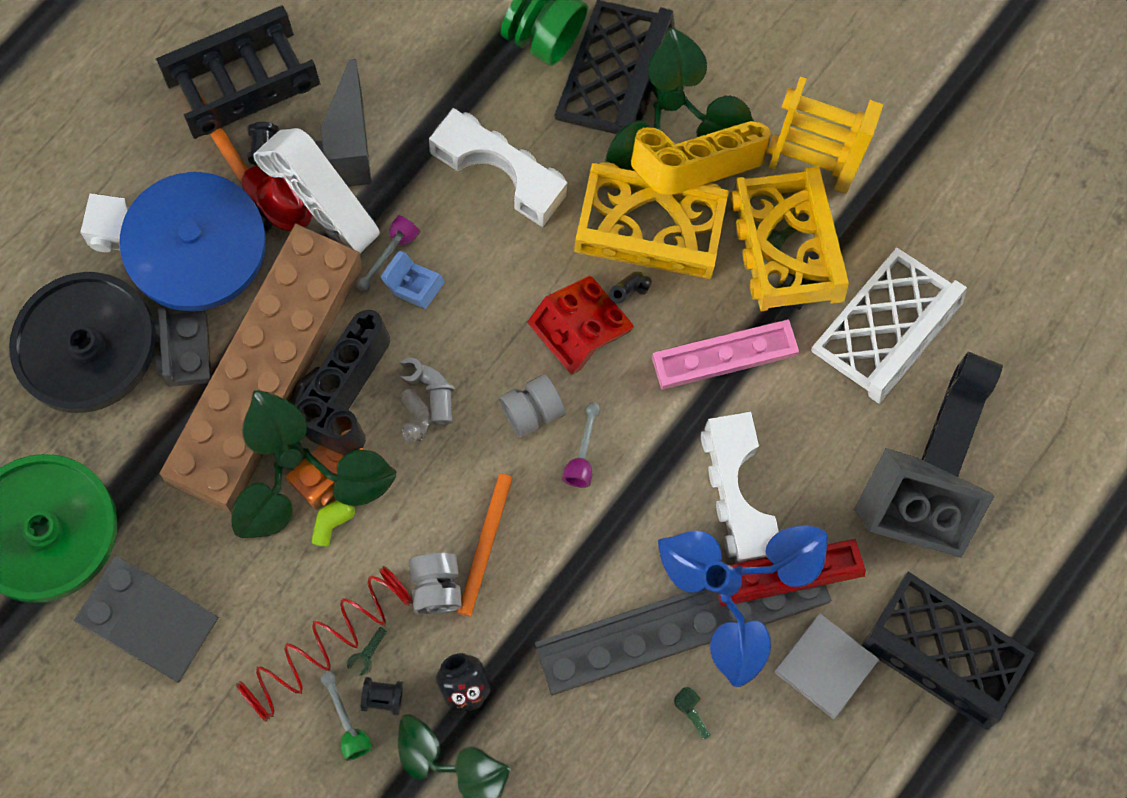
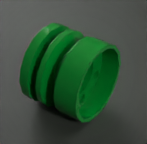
[501,0,588,67]

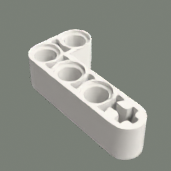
[253,128,380,254]

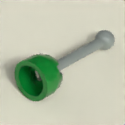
[321,671,373,761]

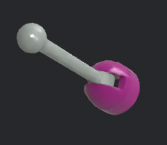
[356,215,420,291]
[562,403,600,488]

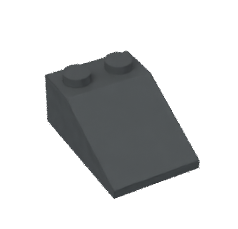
[316,59,372,187]
[854,448,995,558]
[74,555,218,683]

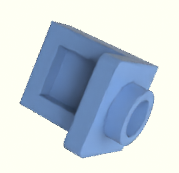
[381,251,445,310]

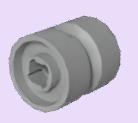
[499,374,565,438]
[409,553,462,615]

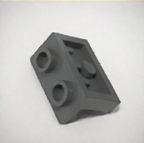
[154,308,212,387]

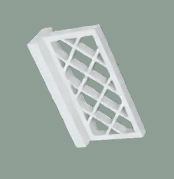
[811,248,967,404]

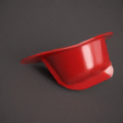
[241,166,313,232]

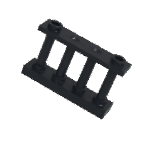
[156,5,321,139]

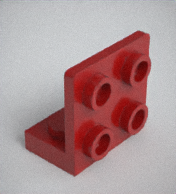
[527,276,634,375]

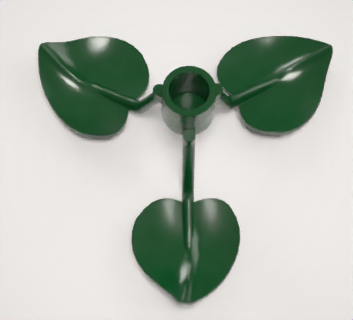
[605,28,754,171]
[231,390,396,538]
[398,714,512,798]

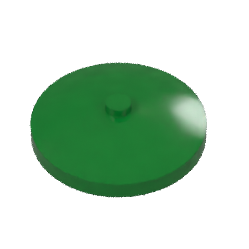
[0,454,117,603]

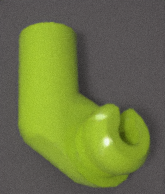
[311,500,355,547]

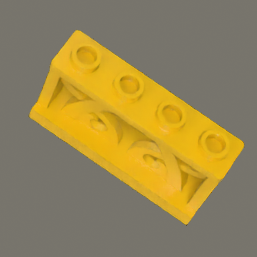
[574,162,729,280]
[730,166,849,311]

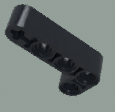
[296,310,390,455]
[921,351,1003,477]

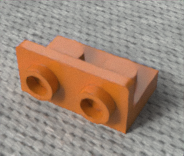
[285,432,363,510]

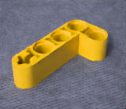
[631,121,771,195]

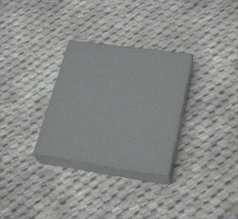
[774,613,879,719]

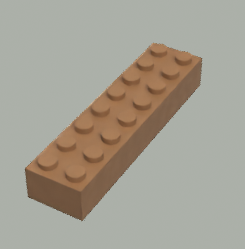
[159,223,362,514]

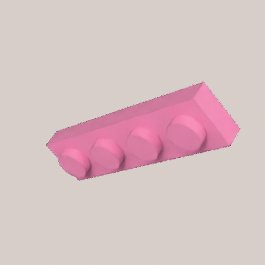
[652,319,799,390]

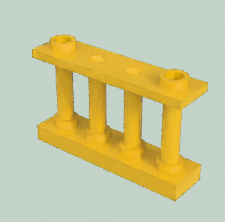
[766,76,884,194]

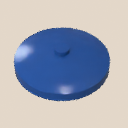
[119,172,266,311]

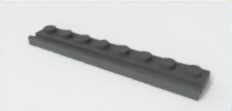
[534,585,832,696]

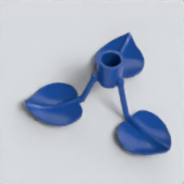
[658,525,828,687]

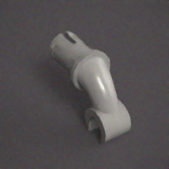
[400,357,454,425]

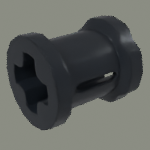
[247,122,279,166]
[360,677,403,716]

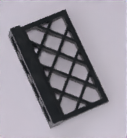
[555,0,675,134]
[862,571,1035,731]

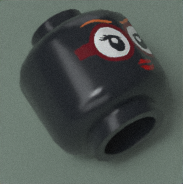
[436,653,491,711]

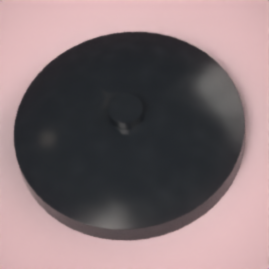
[9,272,156,413]

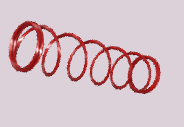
[236,566,413,722]

